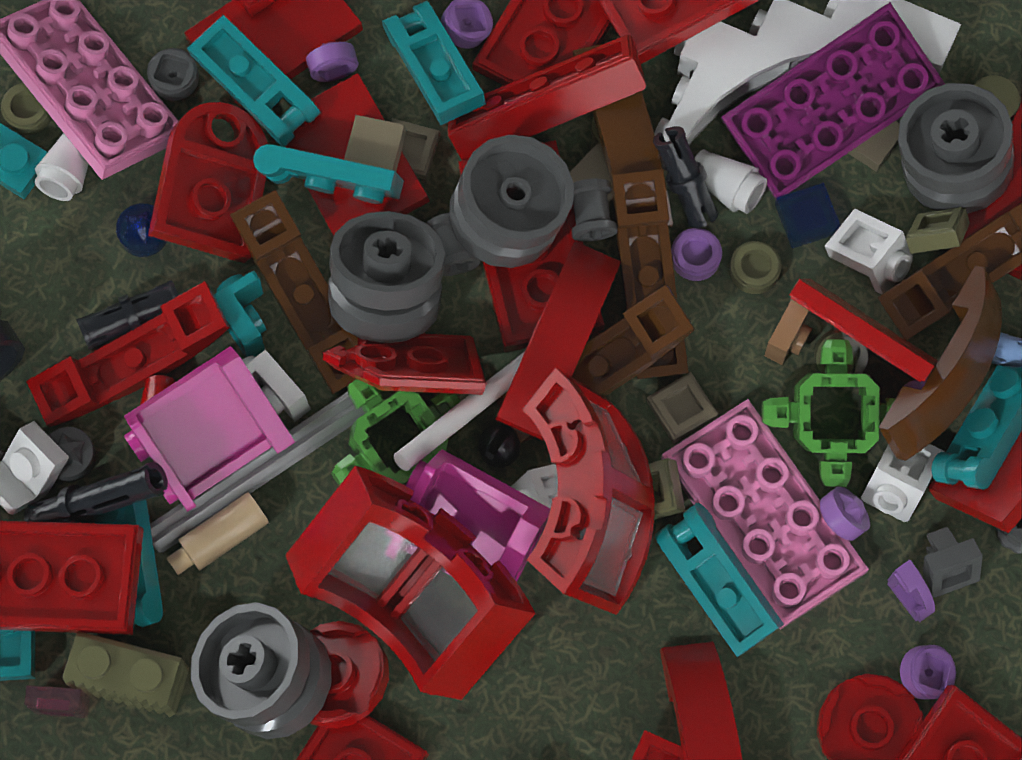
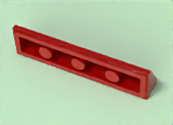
[448,34,646,160]

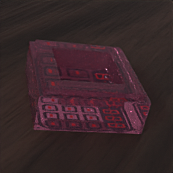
[24,685,90,718]

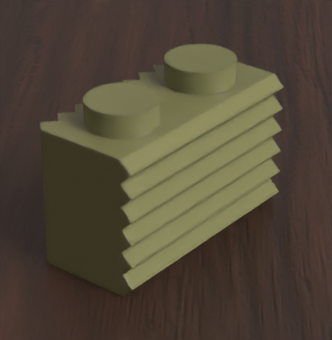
[62,631,189,717]

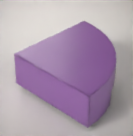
[887,560,935,622]

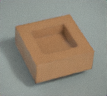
[764,299,813,365]

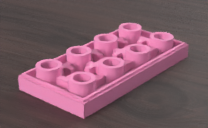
[0,0,178,180]
[661,399,869,630]

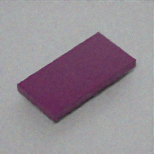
[721,2,945,201]

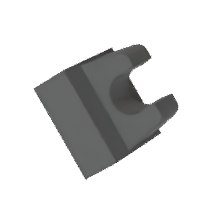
[923,527,983,598]

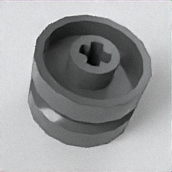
[898,83,1014,214]
[449,135,574,268]
[328,211,445,343]
[191,602,332,739]

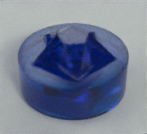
[116,203,167,257]

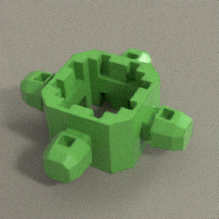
[762,339,895,487]
[331,379,461,486]

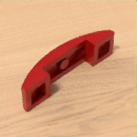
[495,241,621,441]
[26,281,230,427]
[660,641,743,760]

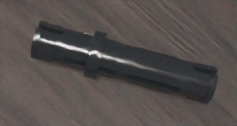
[24,462,168,523]

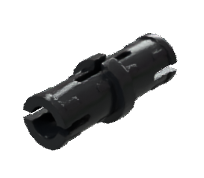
[653,126,719,228]
[76,280,179,350]

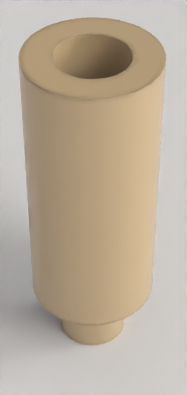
[166,492,269,575]

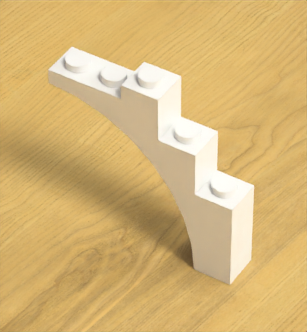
[654,0,961,170]

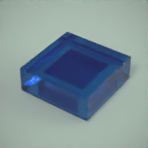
[775,183,841,249]

